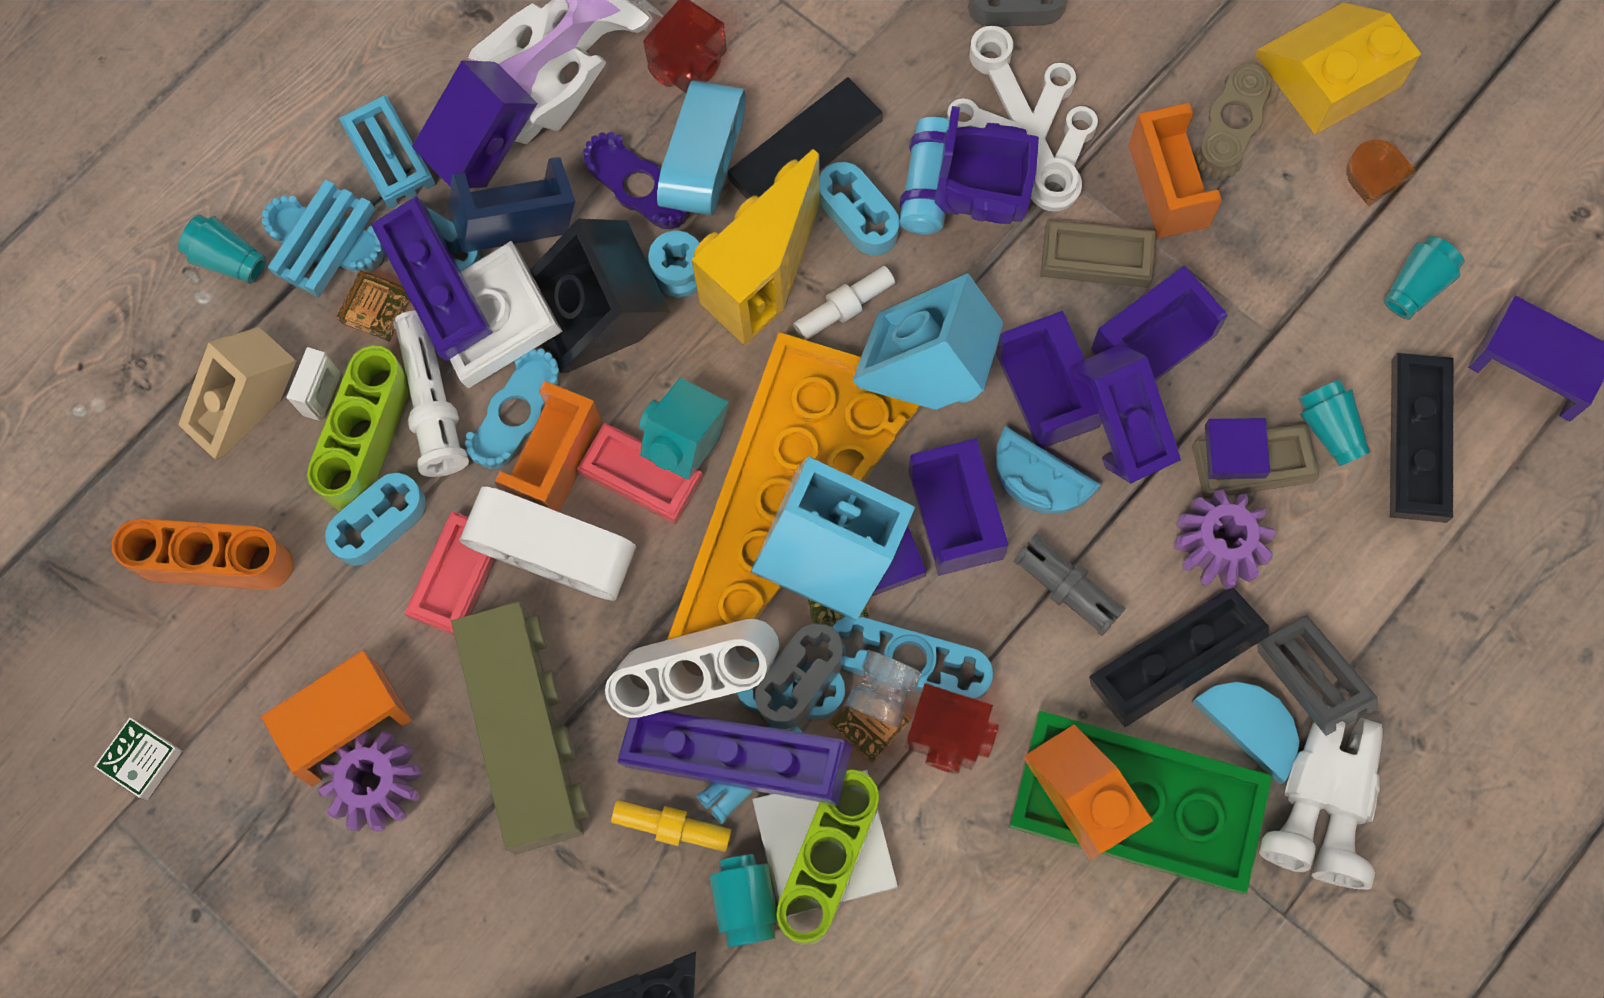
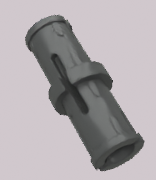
[1013,534,1126,636]

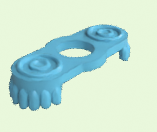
[262,195,385,274]
[465,348,560,469]

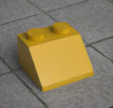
[1255,2,1421,135]

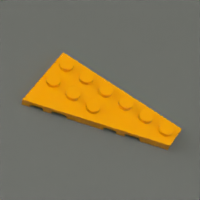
[667,332,922,647]

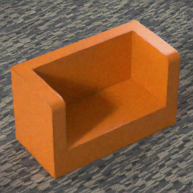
[1128,103,1222,239]
[494,381,603,512]
[261,650,413,787]

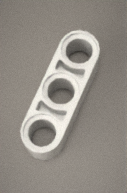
[459,486,636,601]
[605,619,779,718]

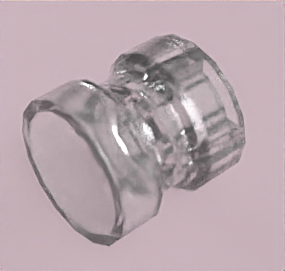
[845,650,922,728]

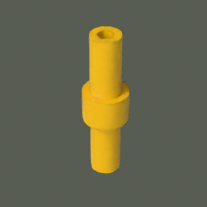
[611,800,732,852]

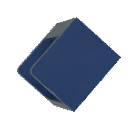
[448,157,576,253]

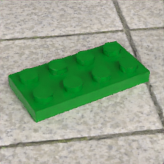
[1008,710,1272,895]

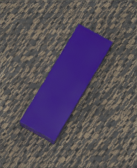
[371,196,493,361]

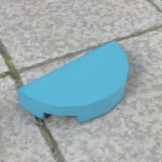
[995,426,1101,514]
[1192,682,1299,785]

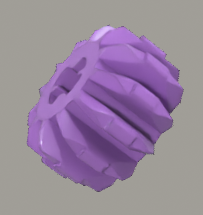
[1174,489,1275,589]
[318,731,423,832]

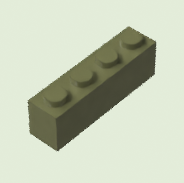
[451,601,590,855]

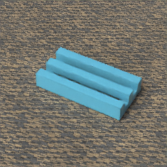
[339,95,436,209]
[268,179,375,298]

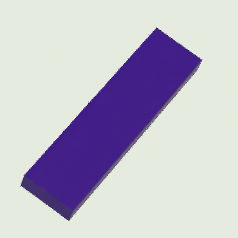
[617,711,852,805]

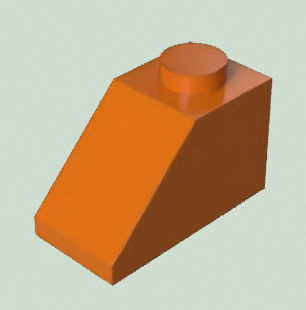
[1023,725,1153,861]

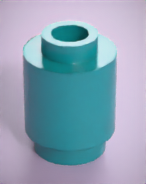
[709,854,778,948]

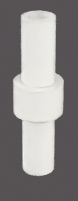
[793,266,895,340]

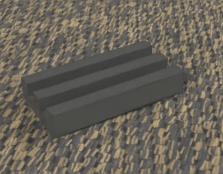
[1257,615,1378,736]

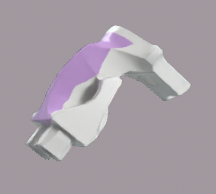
[468,0,664,144]

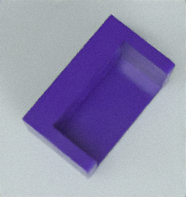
[412,60,538,188]
[1091,265,1228,381]
[1468,295,1604,422]
[996,311,1102,449]
[1071,344,1181,484]
[908,438,1009,576]

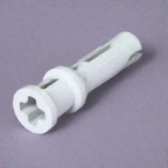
[393,310,469,477]

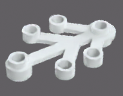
[947,26,1098,211]

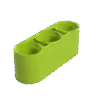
[307,345,410,511]
[776,769,879,945]

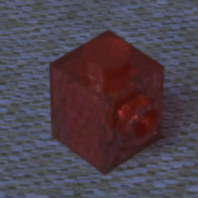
[643,0,727,93]
[905,683,999,774]

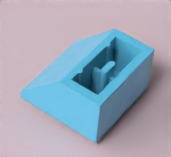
[750,456,915,620]

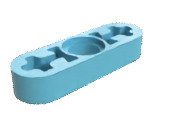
[832,616,993,704]

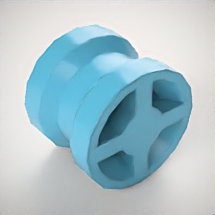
[648,230,699,298]

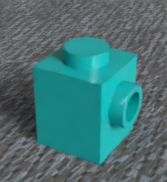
[639,377,729,480]

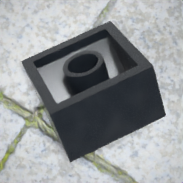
[530,218,670,373]

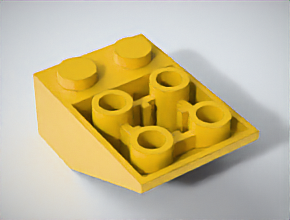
[691,149,820,346]

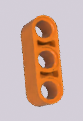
[111,518,293,590]

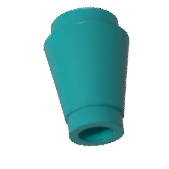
[178,214,266,284]
[1383,236,1465,320]
[1299,379,1371,467]

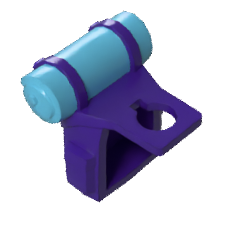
[899,106,1039,235]

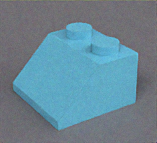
[853,273,1004,410]

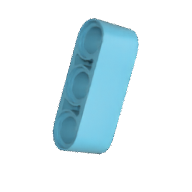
[657,80,746,216]

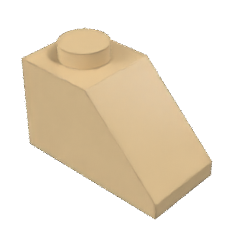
[178,327,297,460]

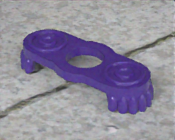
[583,132,690,230]

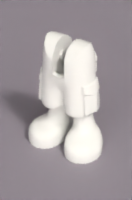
[1259,706,1383,890]

